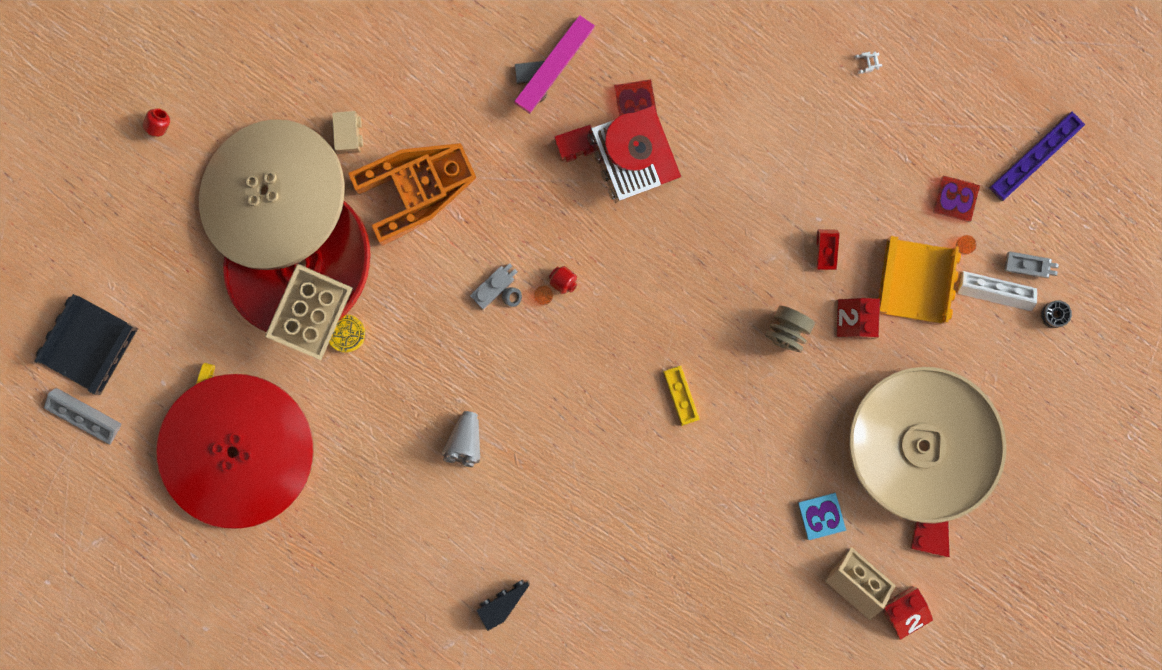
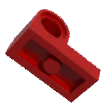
[817,229,840,270]

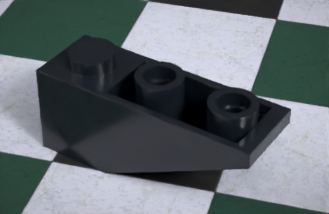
[476,579,530,631]

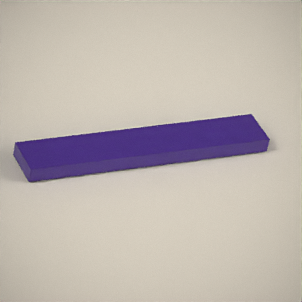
[989,111,1085,201]

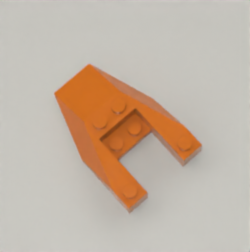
[348,143,477,246]

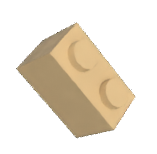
[332,111,363,154]

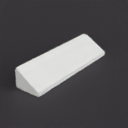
[958,271,1037,311]

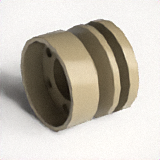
[765,305,816,353]

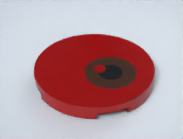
[605,113,662,171]

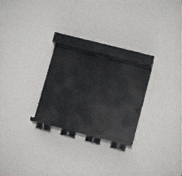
[34,294,138,395]

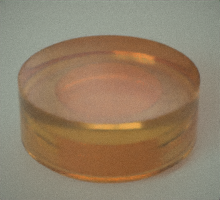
[956,235,977,255]
[534,286,553,305]

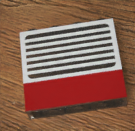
[587,106,681,203]

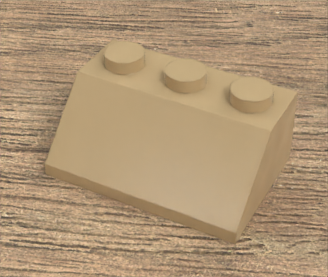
[825,547,896,620]

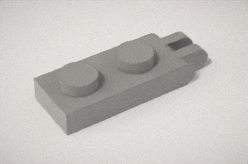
[1004,251,1059,278]
[470,263,518,310]

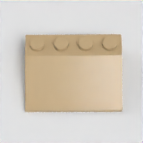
[265,264,352,360]

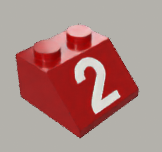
[836,298,880,339]
[883,586,933,640]

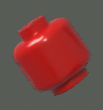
[142,108,171,137]
[549,266,578,294]

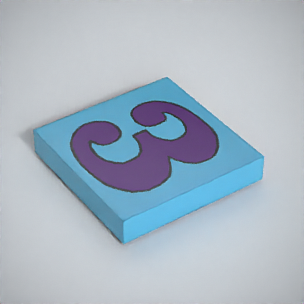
[798,493,846,540]

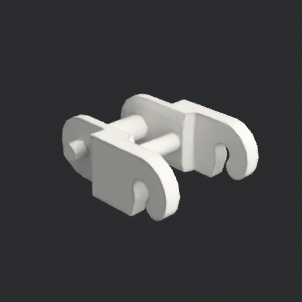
[855,52,882,74]

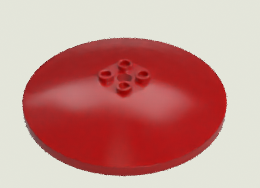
[223,201,371,332]
[157,374,314,529]

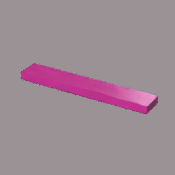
[514,15,595,114]

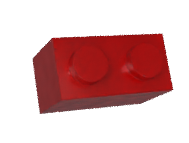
[554,125,598,162]

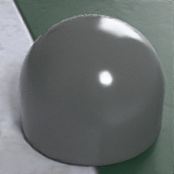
[502,287,522,307]

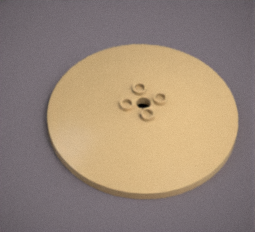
[199,120,345,270]
[849,367,1006,523]

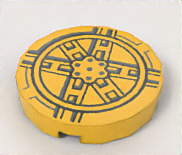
[329,314,365,353]

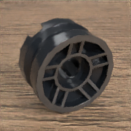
[1041,300,1072,328]

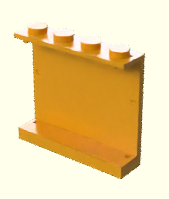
[878,236,961,324]

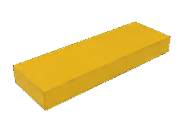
[663,366,700,426]

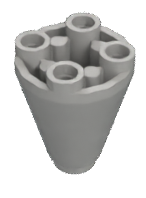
[442,411,480,467]

